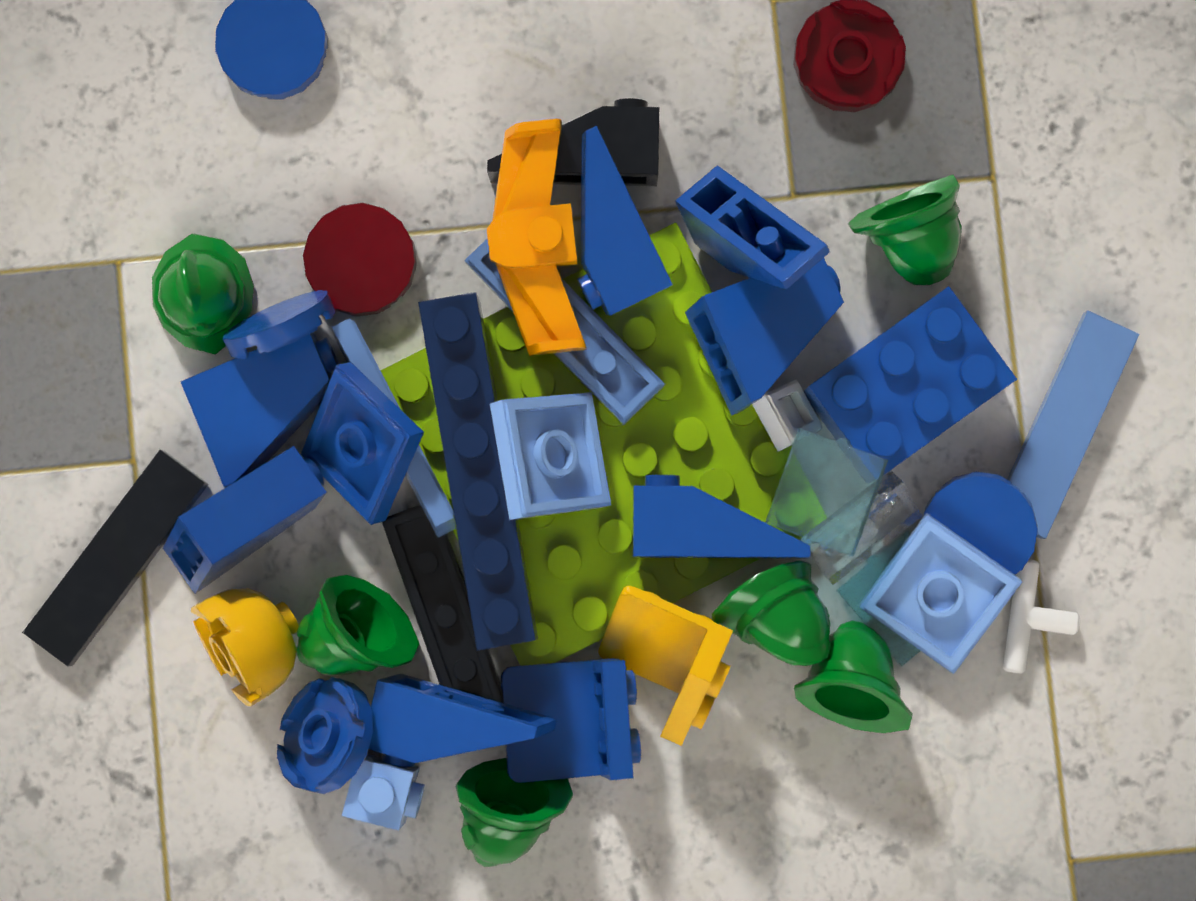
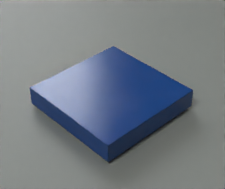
[301,362,424,525]

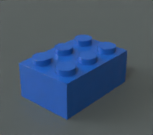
[804,286,1017,484]

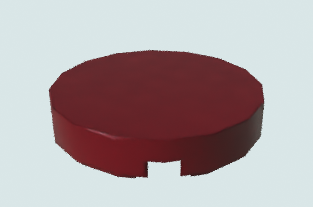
[793,0,906,112]
[303,203,417,317]

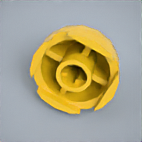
[191,588,299,706]

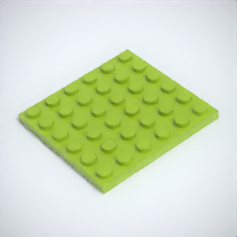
[380,222,831,666]

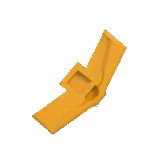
[487,119,587,356]

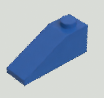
[577,126,673,316]
[675,165,830,290]
[633,475,810,559]
[368,673,557,768]

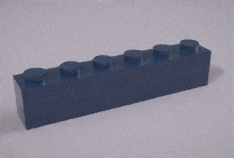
[418,292,538,651]

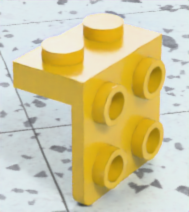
[598,586,733,746]

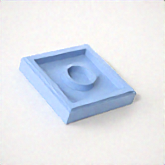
[490,392,611,520]
[859,513,1022,674]

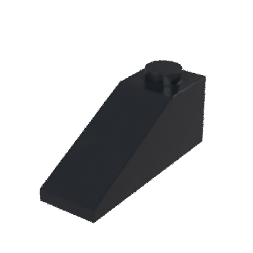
[487,98,660,186]

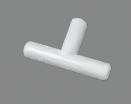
[1003,559,1080,674]

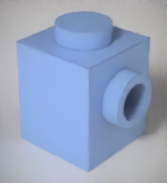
[342,754,425,831]

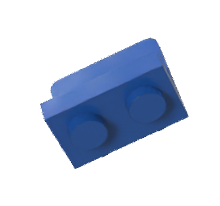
[501,658,641,783]

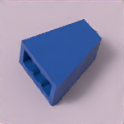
[685,258,844,416]
[180,333,339,488]
[163,446,327,594]

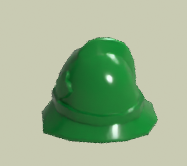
[848,174,962,286]
[152,234,254,355]
[712,560,831,666]
[296,575,419,676]
[794,620,913,734]
[455,758,573,867]

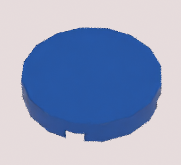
[215,0,328,100]
[223,290,335,359]
[924,471,1038,575]
[277,677,373,794]

